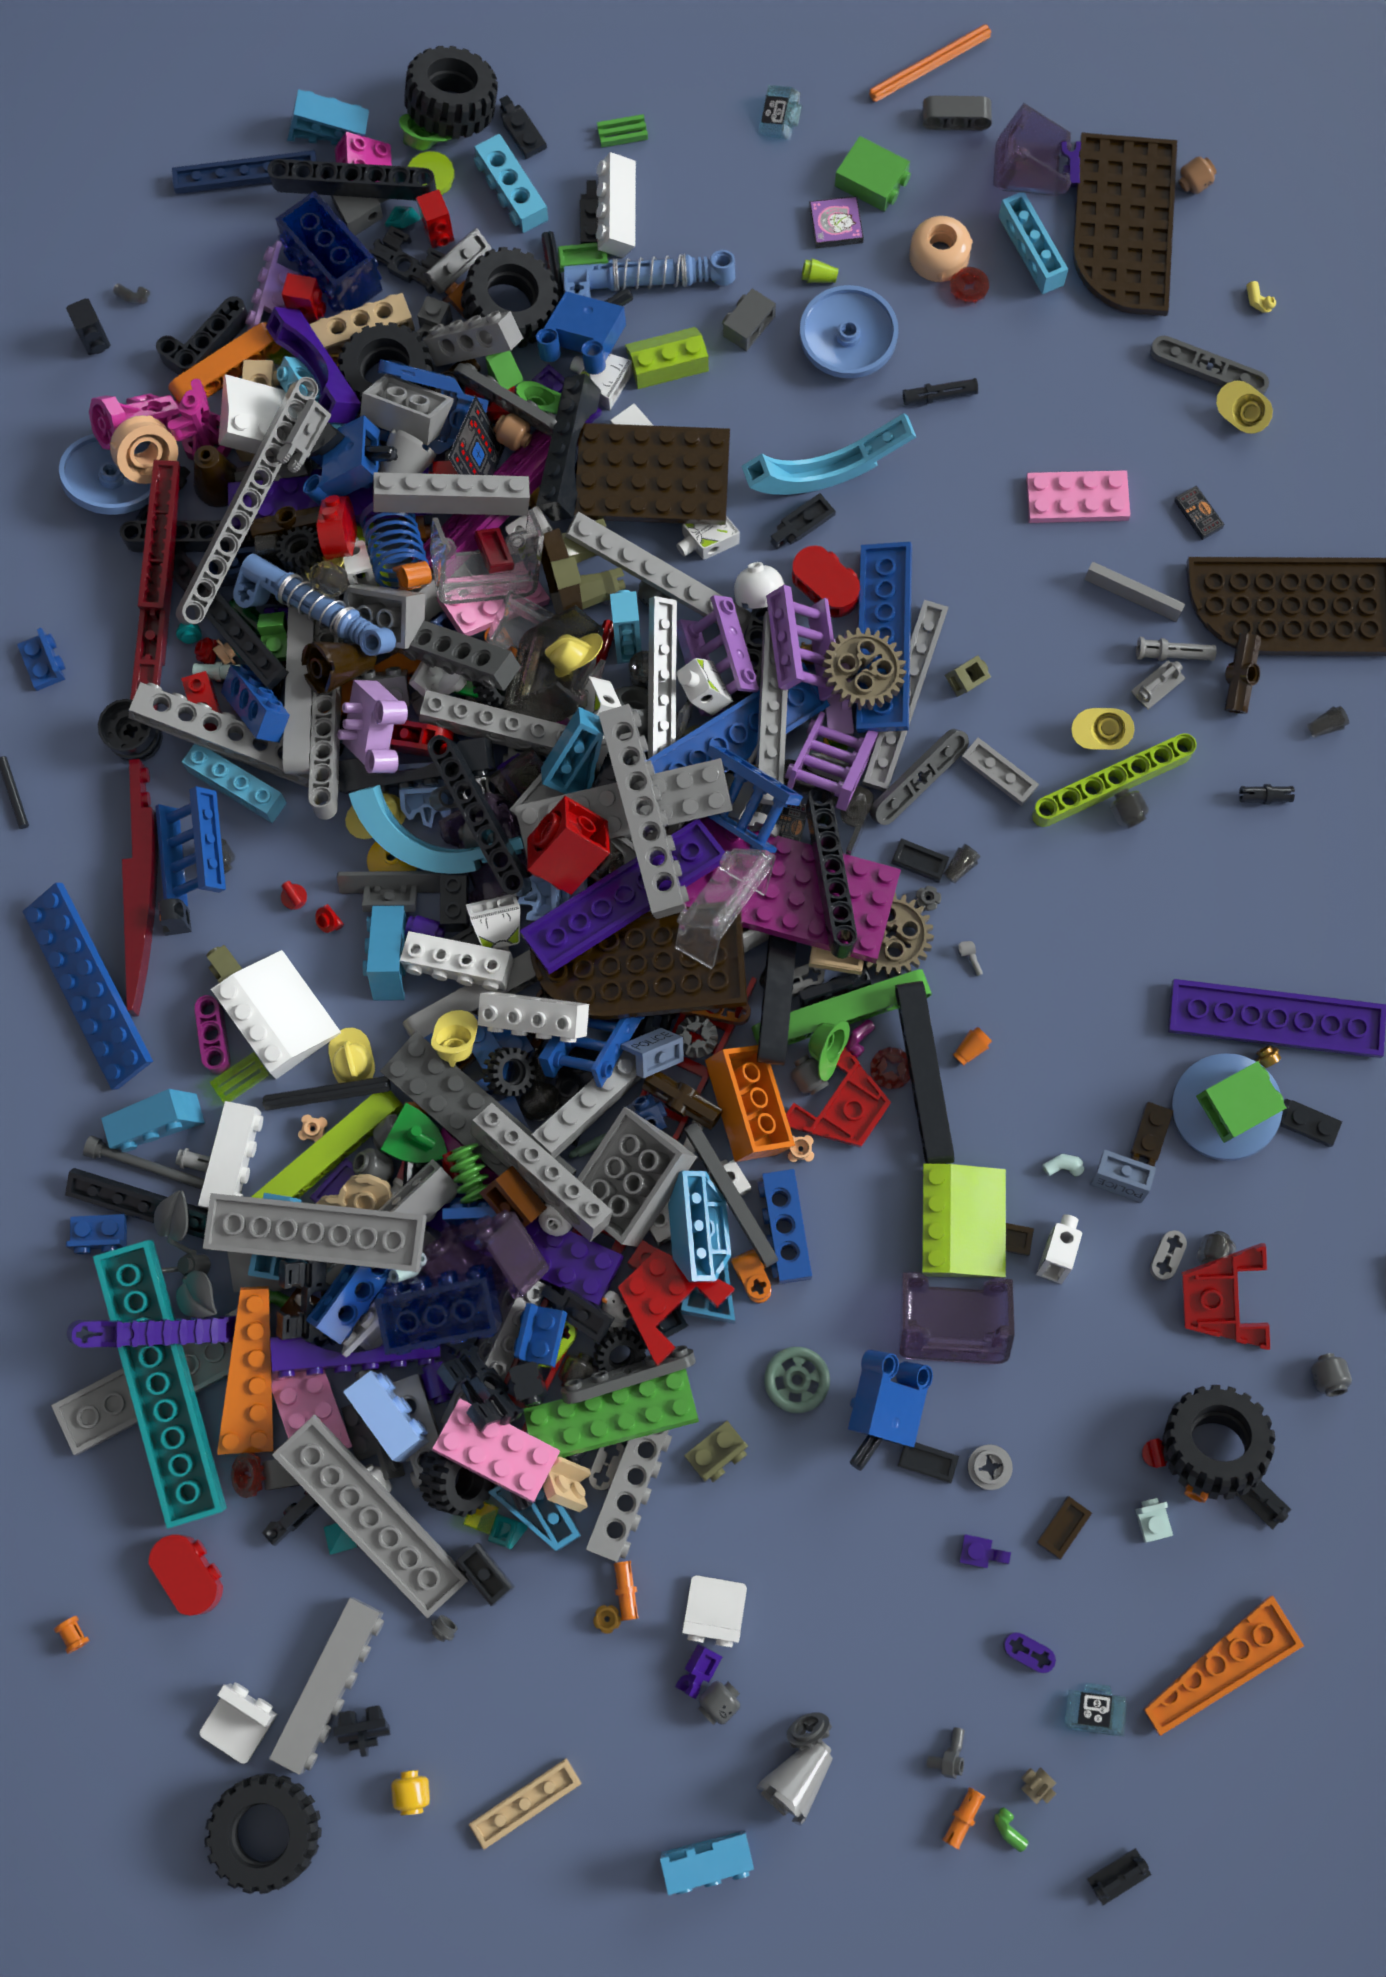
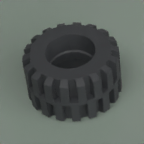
[419,1451,495,1517]

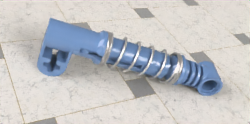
[564,250,736,298]
[233,554,396,656]

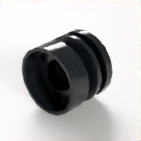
[97,699,163,762]

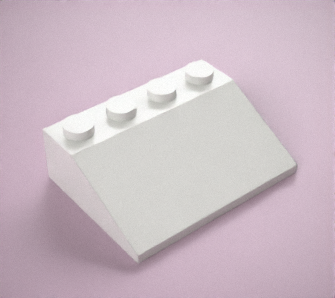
[218,374,318,469]
[211,950,341,1079]

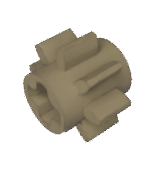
[1021,1767,1056,1804]

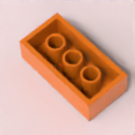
[705,1045,795,1162]

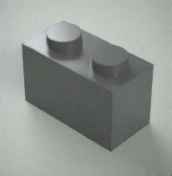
[722,288,776,352]

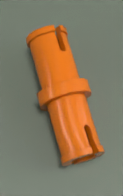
[613,1561,639,1621]
[942,1787,985,1850]

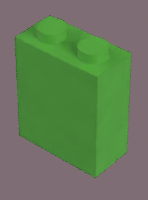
[835,136,911,212]
[1196,1061,1286,1143]

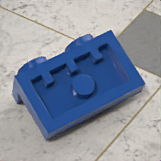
[17,627,66,691]
[442,1197,504,1226]
[66,1214,127,1255]
[514,1303,567,1367]

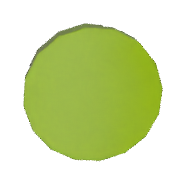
[407,151,455,195]

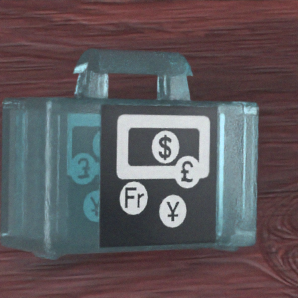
[758,85,802,140]
[1065,1683,1127,1737]

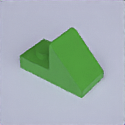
[485,351,523,390]
[257,611,287,662]

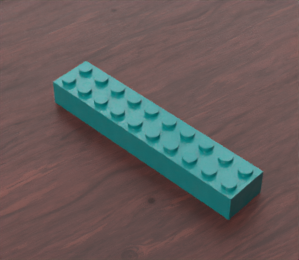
[93,1240,227,1529]

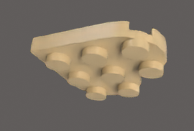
[316,1174,392,1210]

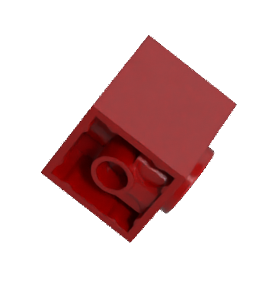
[527,796,610,895]

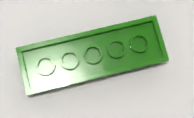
[524,1368,699,1458]

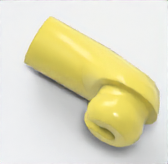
[1246,281,1276,313]

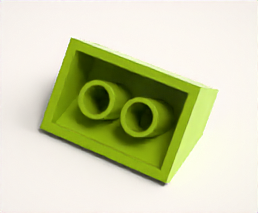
[625,327,709,389]

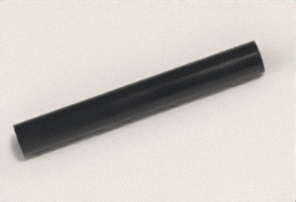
[0,756,29,829]

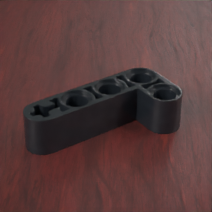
[156,296,248,375]

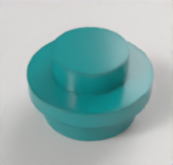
[176,623,202,644]

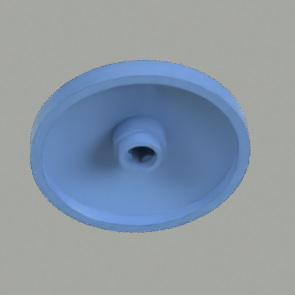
[800,285,898,378]
[59,434,151,515]
[1172,1053,1283,1161]

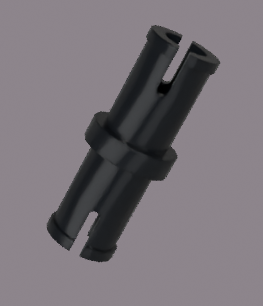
[1239,784,1295,804]

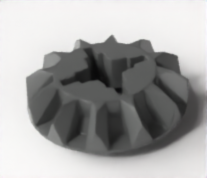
[675,1015,718,1058]
[787,1712,832,1751]

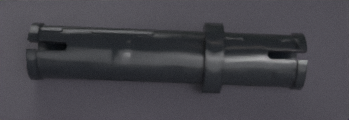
[902,378,978,406]

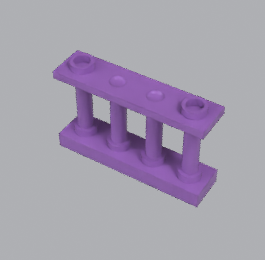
[766,585,834,701]
[677,595,759,717]
[785,712,879,811]

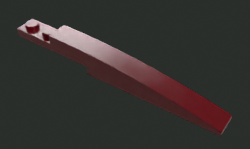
[130,460,180,710]
[122,759,158,1017]

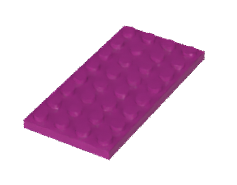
[685,817,901,964]

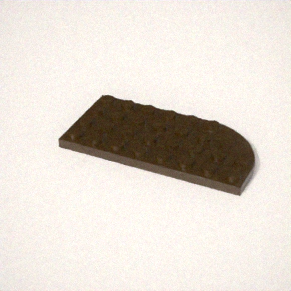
[1073,133,1178,316]

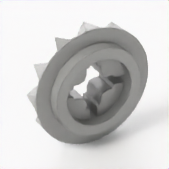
[968,1445,1013,1490]

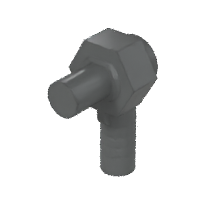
[927,1727,965,1779]

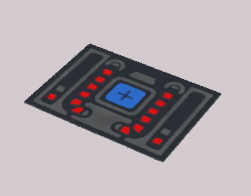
[448,395,505,475]

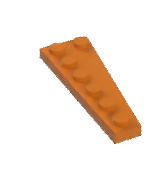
[217,1286,273,1455]
[1143,1595,1304,1736]

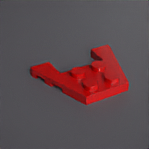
[786,1046,891,1148]
[1182,1243,1270,1350]
[618,1249,735,1366]

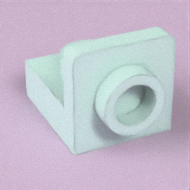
[1135,1498,1173,1543]

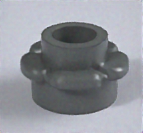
[916,886,941,911]
[431,1615,458,1642]

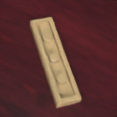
[469,1758,582,1850]

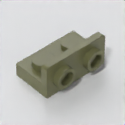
[684,1420,748,1483]

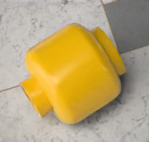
[391,1770,430,1815]

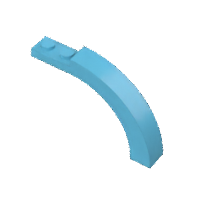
[741,413,916,495]
[349,785,524,874]

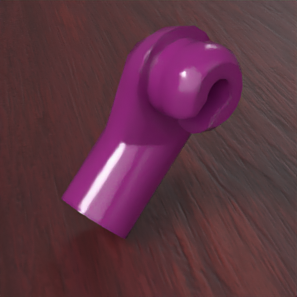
[846,1019,875,1058]

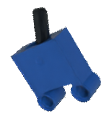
[536,289,633,375]
[303,415,398,506]
[848,1350,933,1471]

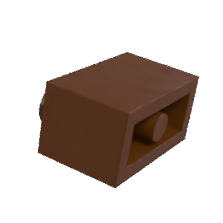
[479,1165,547,1236]

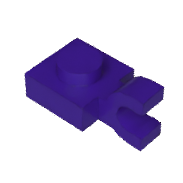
[1060,141,1081,187]
[959,1534,1011,1568]
[675,1643,723,1699]

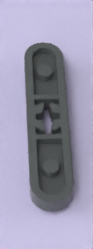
[1150,335,1269,395]
[453,363,557,437]
[870,729,969,825]
[561,1345,696,1404]

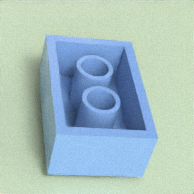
[343,1371,429,1462]

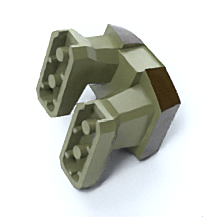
[535,519,626,618]

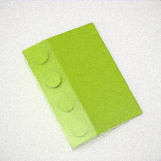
[923,1164,1006,1278]

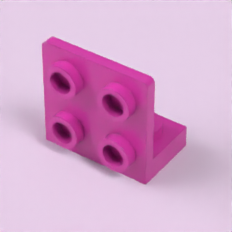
[335,132,392,182]

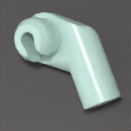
[1042,1154,1084,1176]
[389,1253,427,1283]

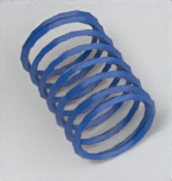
[360,502,429,589]

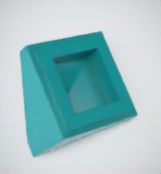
[384,206,421,228]
[488,1514,528,1549]
[324,1523,357,1555]

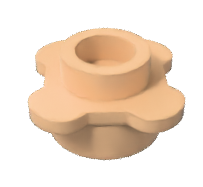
[213,639,236,665]
[298,1114,328,1142]
[788,1135,814,1163]

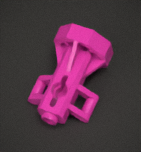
[168,378,232,461]
[89,394,181,450]

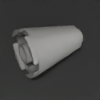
[378,429,436,474]
[756,1741,833,1825]

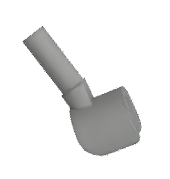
[958,941,983,976]

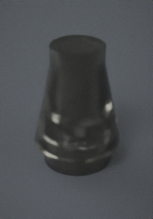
[1308,706,1349,738]
[943,844,980,883]

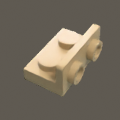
[543,1457,591,1512]

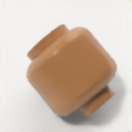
[1178,156,1217,194]
[494,413,532,451]

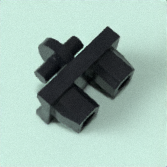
[334,1705,391,1757]

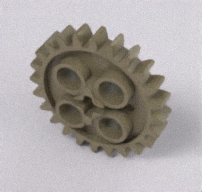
[822,627,906,710]
[866,893,934,977]

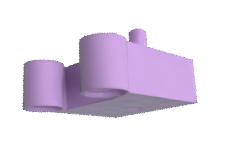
[337,680,408,773]

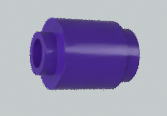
[404,915,445,938]
[421,1361,454,1405]

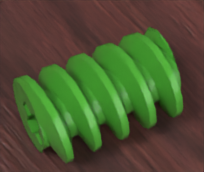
[446,1143,489,1204]

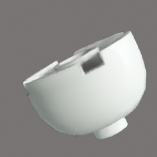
[734,562,784,609]

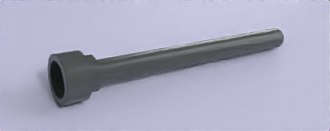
[83,1135,205,1190]

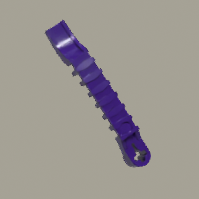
[67,1315,236,1348]

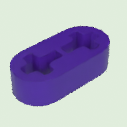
[1003,1632,1056,1673]

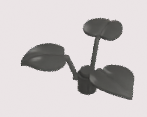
[154,1191,217,1318]

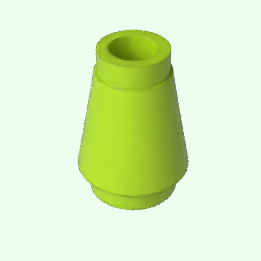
[801,258,838,283]

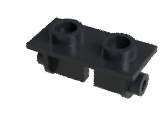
[1236,1480,1292,1530]
[1087,1848,1152,1906]

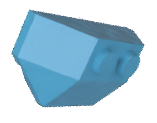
[668,1171,731,1282]

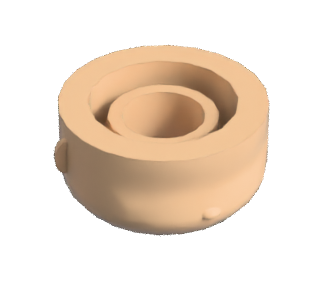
[909,216,973,282]
[110,415,178,484]

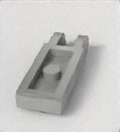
[276,399,331,473]

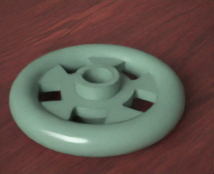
[764,1347,830,1413]

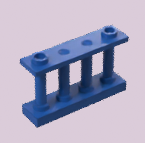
[706,745,803,855]
[155,786,226,906]
[538,1016,645,1088]

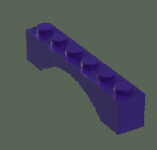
[266,307,361,424]
[270,1323,440,1378]

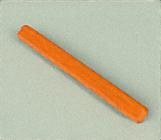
[869,24,991,102]

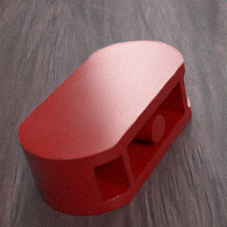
[317,495,357,560]
[792,546,860,618]
[389,721,454,757]
[149,1535,223,1615]

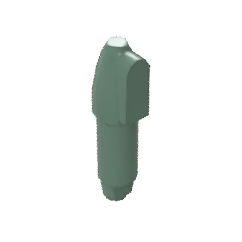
[568,1133,607,1158]

